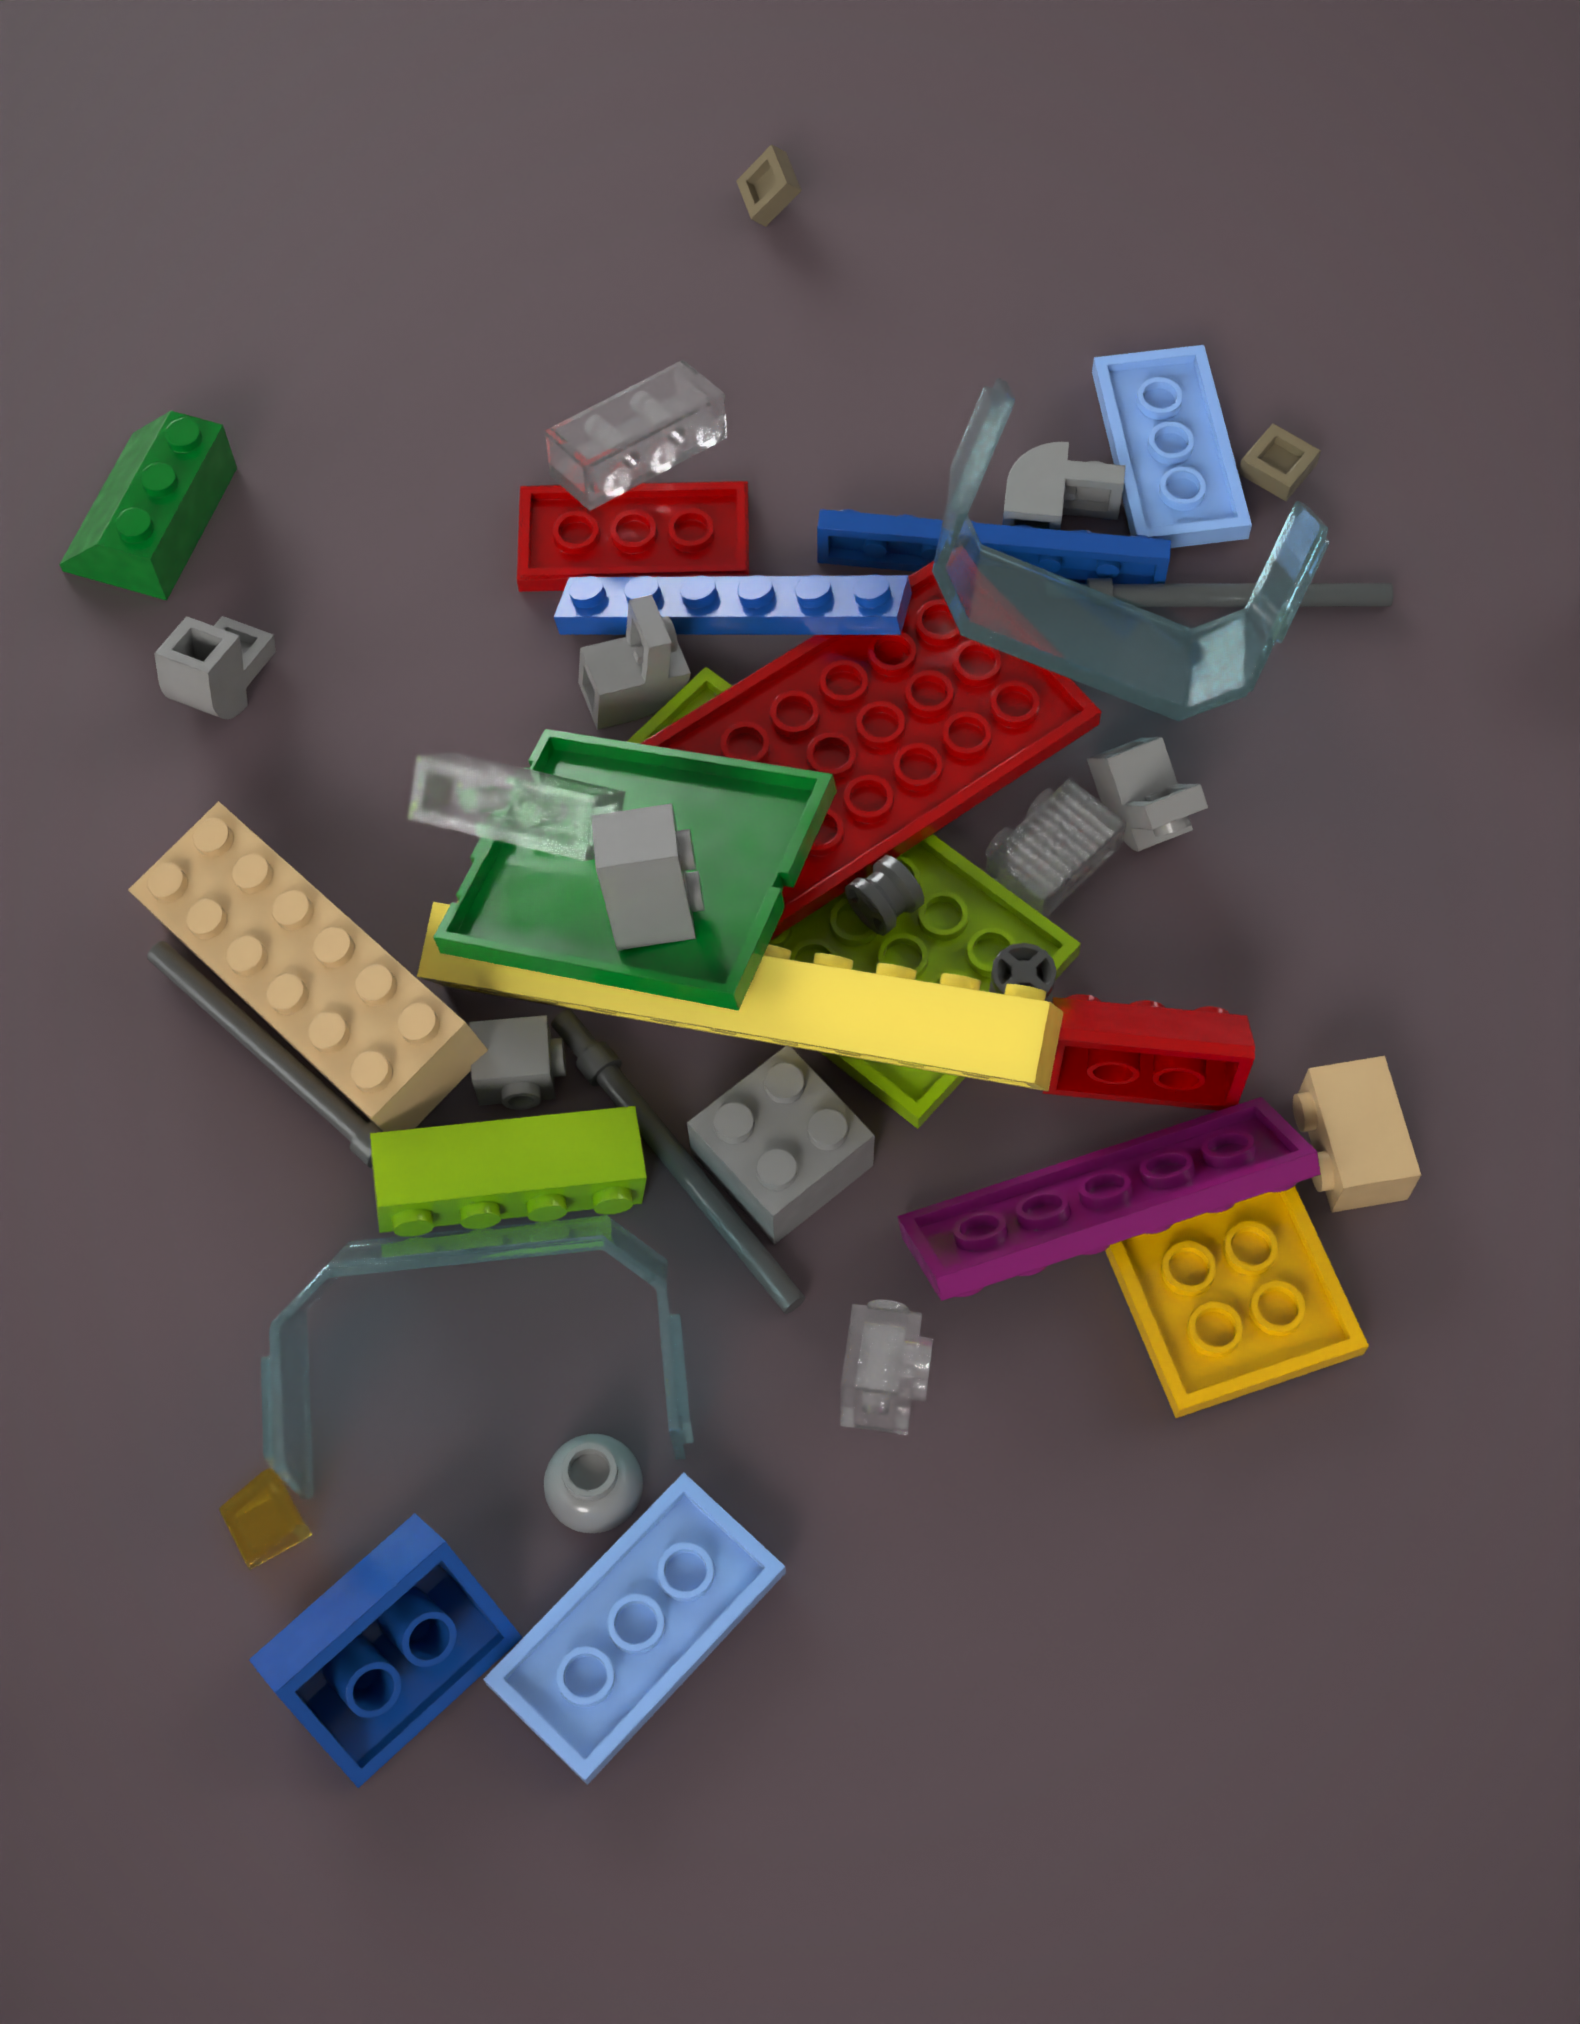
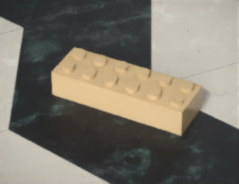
[128,801,488,1132]

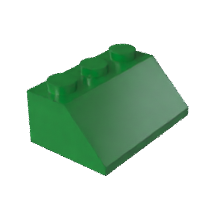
[59,410,237,601]

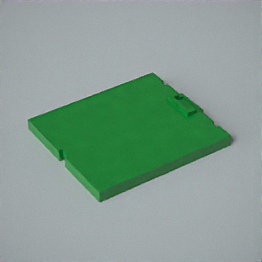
[433,729,837,1011]

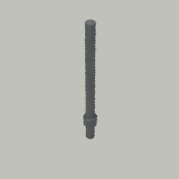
[1039,578,1393,613]
[147,941,383,1168]
[551,1009,806,1314]

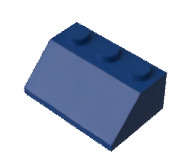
[249,1513,523,1788]

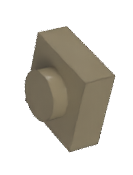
[736,144,802,227]
[1238,423,1321,501]

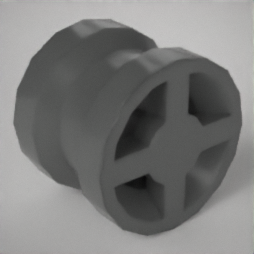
[845,855,924,936]
[989,943,1057,1002]

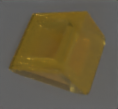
[219,1465,312,1570]

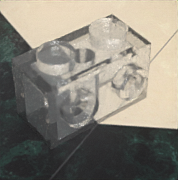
[840,1299,933,1435]

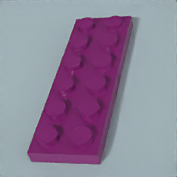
[897,1097,1321,1301]

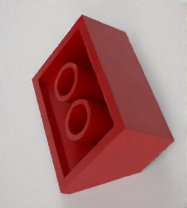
[1042,994,1255,1111]

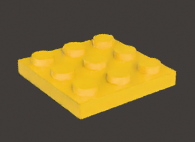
[1105,1186,1369,1418]

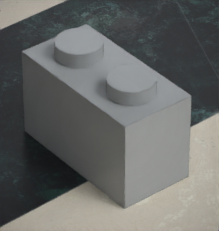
[591,803,705,950]

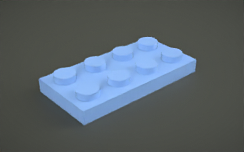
[1092,345,1252,548]
[483,1472,786,1785]

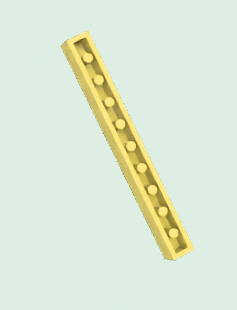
[417,901,1064,1091]

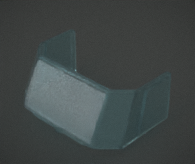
[932,378,1330,721]
[261,1215,694,1499]

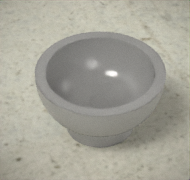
[544,1434,643,1533]

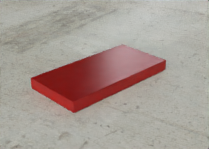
[517,481,750,592]

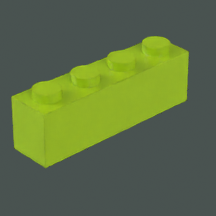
[370,1106,647,1237]

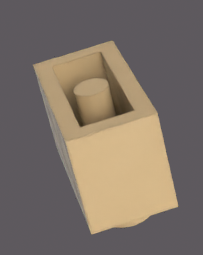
[1293,1056,1421,1213]

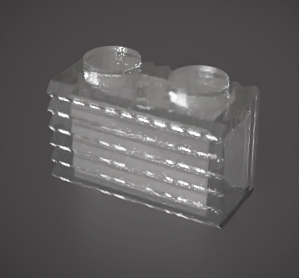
[985,778,1127,918]

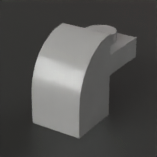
[1002,441,1125,530]
[578,595,691,730]
[154,616,276,719]
[1087,737,1208,852]

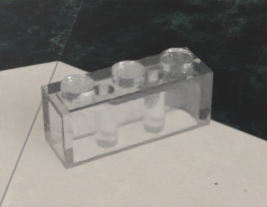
[545,360,727,511]
[408,752,626,861]

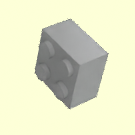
[687,1046,875,1245]

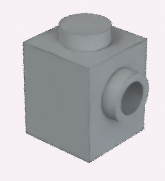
[469,1015,566,1110]

